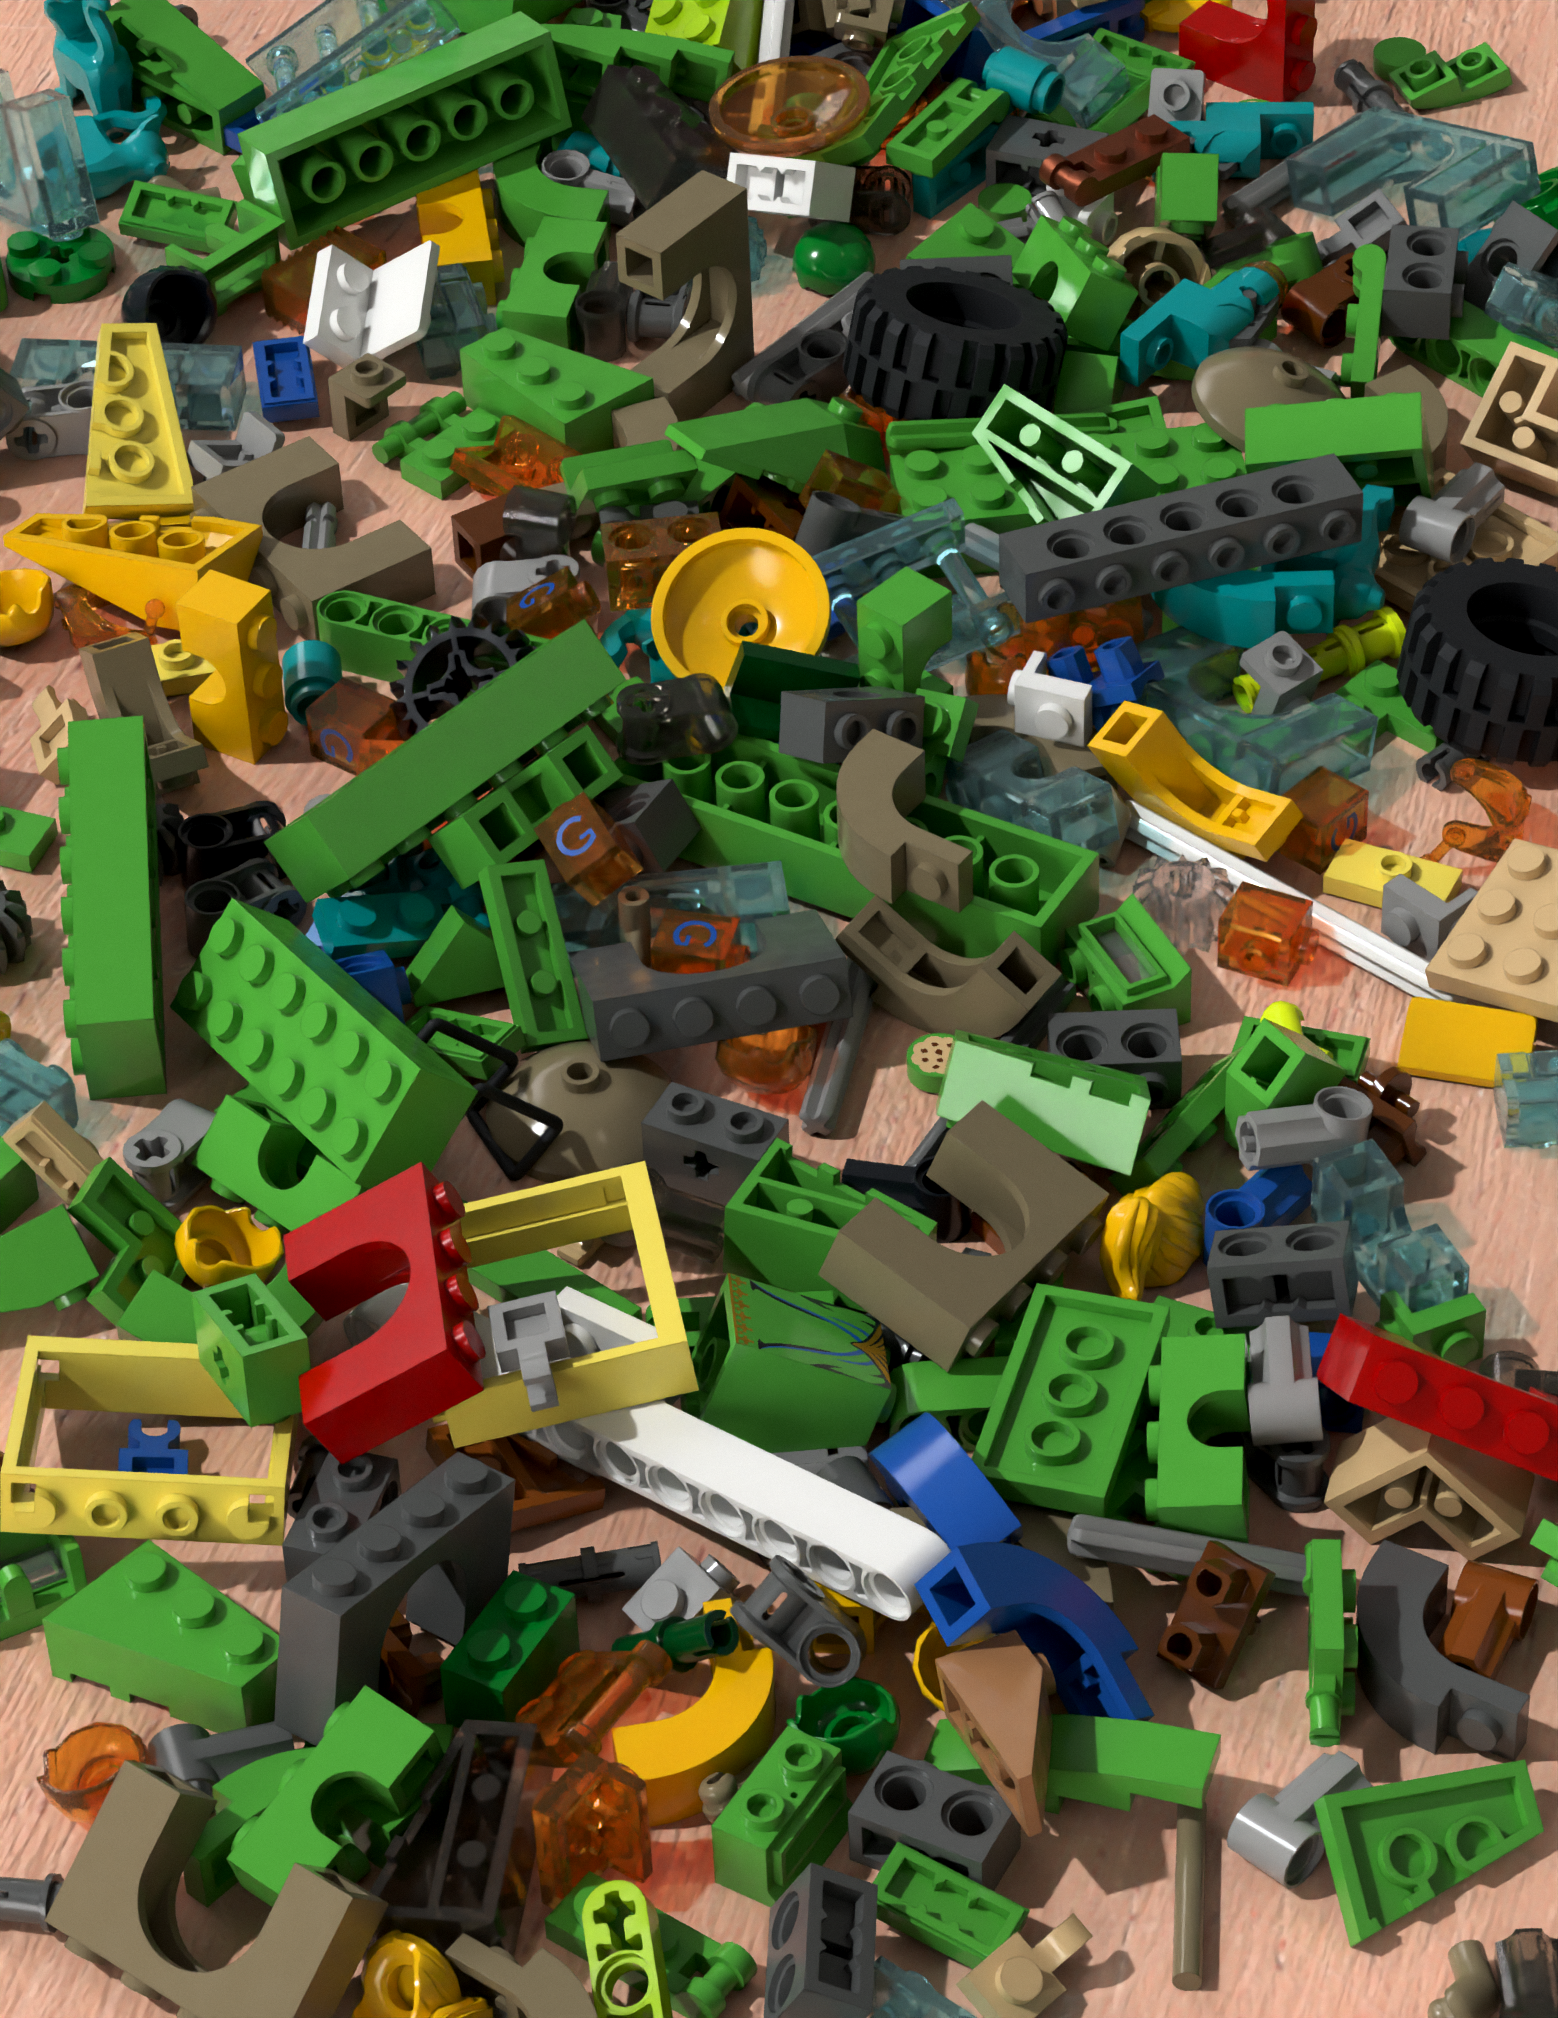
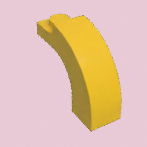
[1087,700,1304,862]
[611,1598,776,1831]

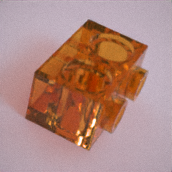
[600,512,721,612]

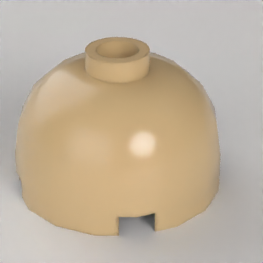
[1107,227,1211,320]

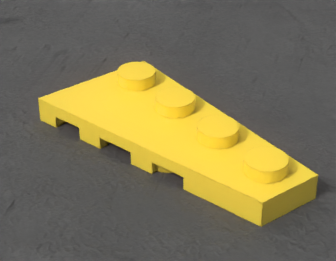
[82,323,194,519]

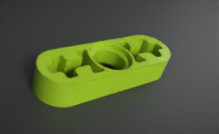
[582,1880,673,2018]

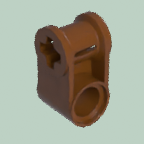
[1281,252,1359,349]

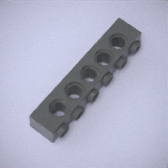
[999,453,1363,623]

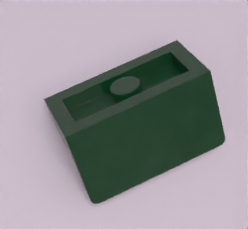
[724,640,861,742]

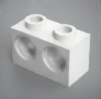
[727,152,856,223]

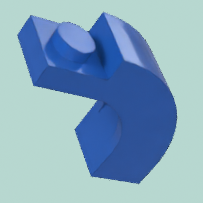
[868,1412,1023,1551]
[914,1542,1155,1721]

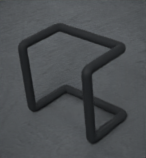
[416,1018,563,1181]

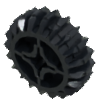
[389,613,536,741]

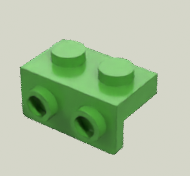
[560,439,698,516]

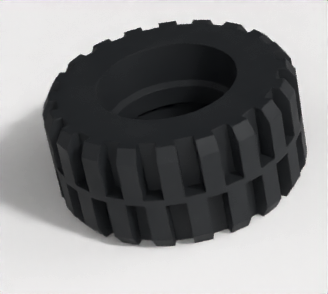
[842,266,1069,421]
[1396,558,1558,767]

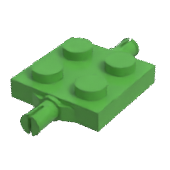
[1302,1539,1358,1747]

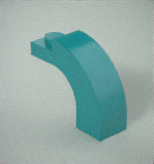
[1151,569,1335,648]

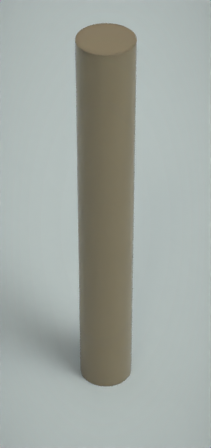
[1172,1801,1207,1991]

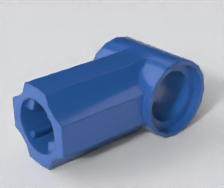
[1203,1165,1315,1267]

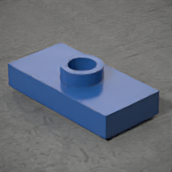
[252,336,320,423]

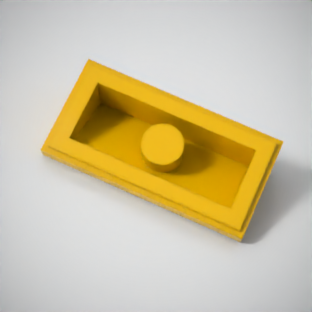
[1397,997,1538,1093]

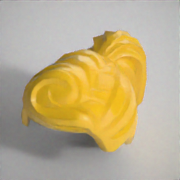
[1099,1172,1205,1301]
[351,1929,494,2018]

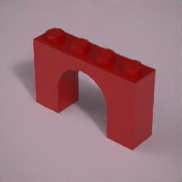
[1179,0,1318,102]
[284,1161,486,1465]
[1315,1313,1558,1482]

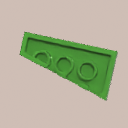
[821,1,982,166]

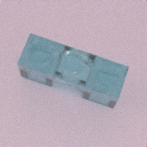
[945,728,1120,851]
[1311,1138,1470,1313]

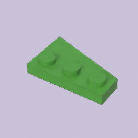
[1313,1759,1544,1948]

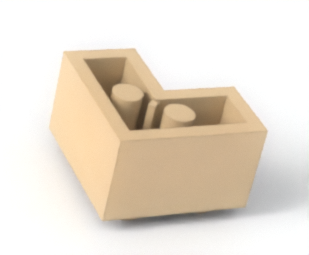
[1460,341,1558,498]
[1324,1417,1535,1560]

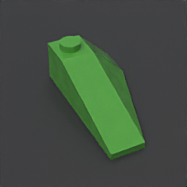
[664,397,892,513]
[0,1203,100,1313]

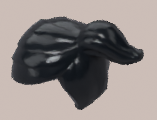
[89,265,218,366]

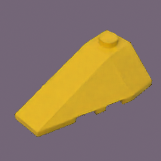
[3,513,263,631]

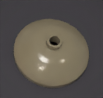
[1191,346,1346,452]
[486,1041,673,1183]

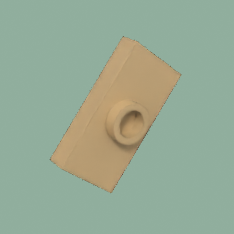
[2,1100,104,1206]

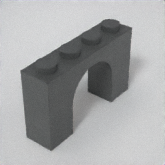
[568,909,853,1062]
[274,1452,516,1746]

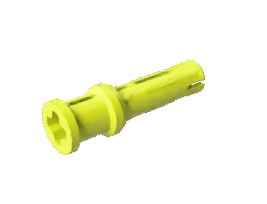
[1232,606,1406,714]

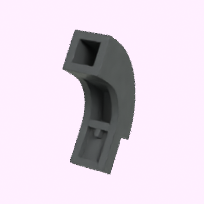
[1356,1539,1530,1762]

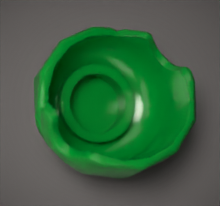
[792,221,876,295]
[786,1676,901,1777]

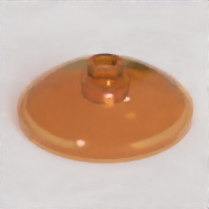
[709,56,871,158]

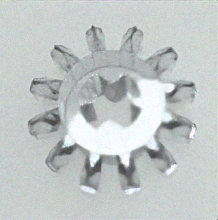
[1133,853,1237,957]

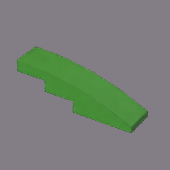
[540,24,735,106]
[923,1714,1221,1814]

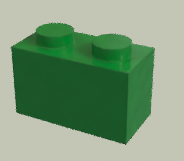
[440,1570,580,1748]

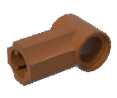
[1437,1560,1539,1681]

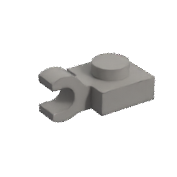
[487,1290,570,1412]

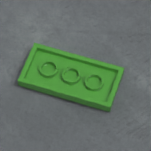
[972,1283,1170,1518]

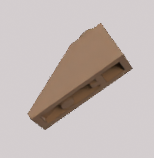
[935,1630,1056,1837]

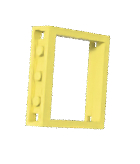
[408,1161,699,1448]
[0,1335,299,1546]

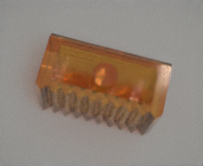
[261,225,387,335]

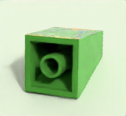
[680,1273,897,1453]

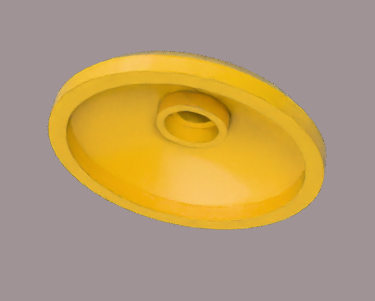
[651,528,832,701]

